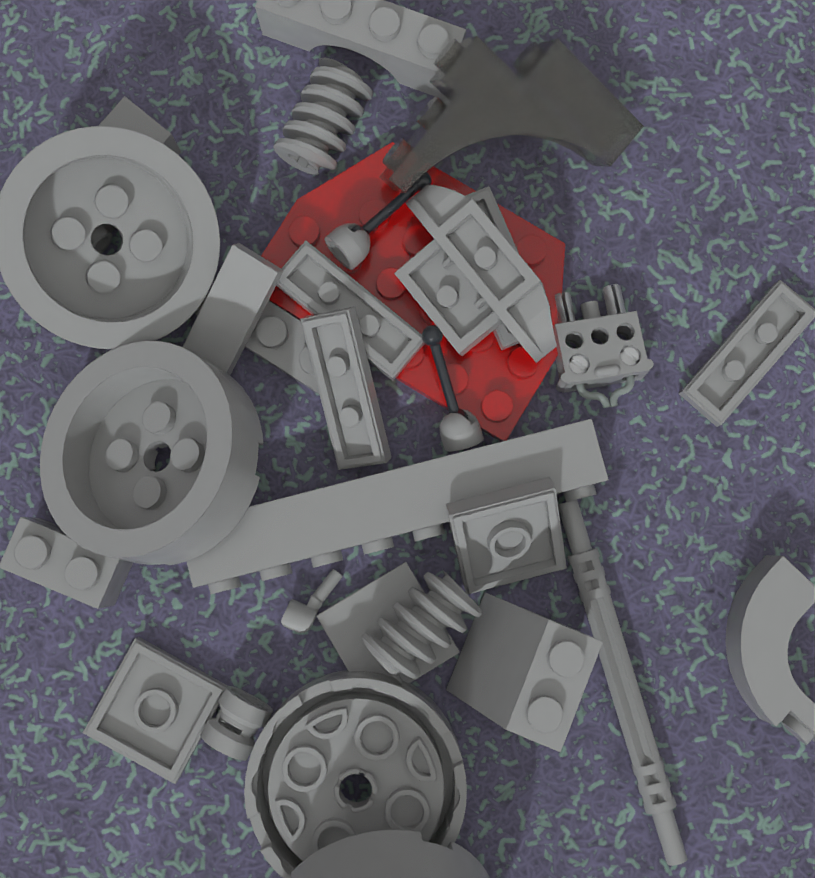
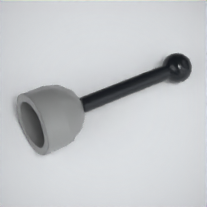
[324,171,432,270]
[422,325,484,452]

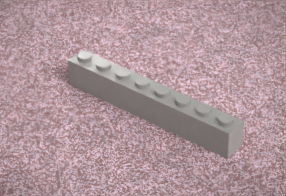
[187,419,609,595]

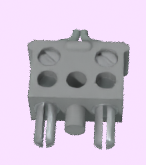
[553,284,654,408]

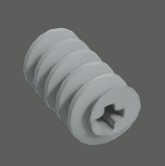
[273,57,373,175]
[361,569,482,684]

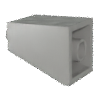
[446,592,603,752]

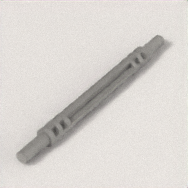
[558,500,688,866]

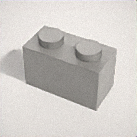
[0,517,133,609]

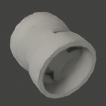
[200,686,273,761]

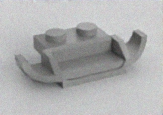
[394,185,557,363]

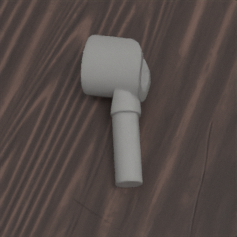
[281,569,343,633]

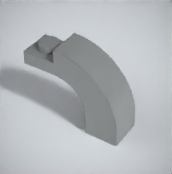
[726,555,815,745]

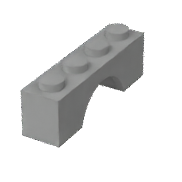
[255,0,466,100]

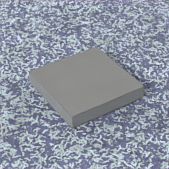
[446,477,567,595]
[316,562,460,697]
[83,637,228,784]

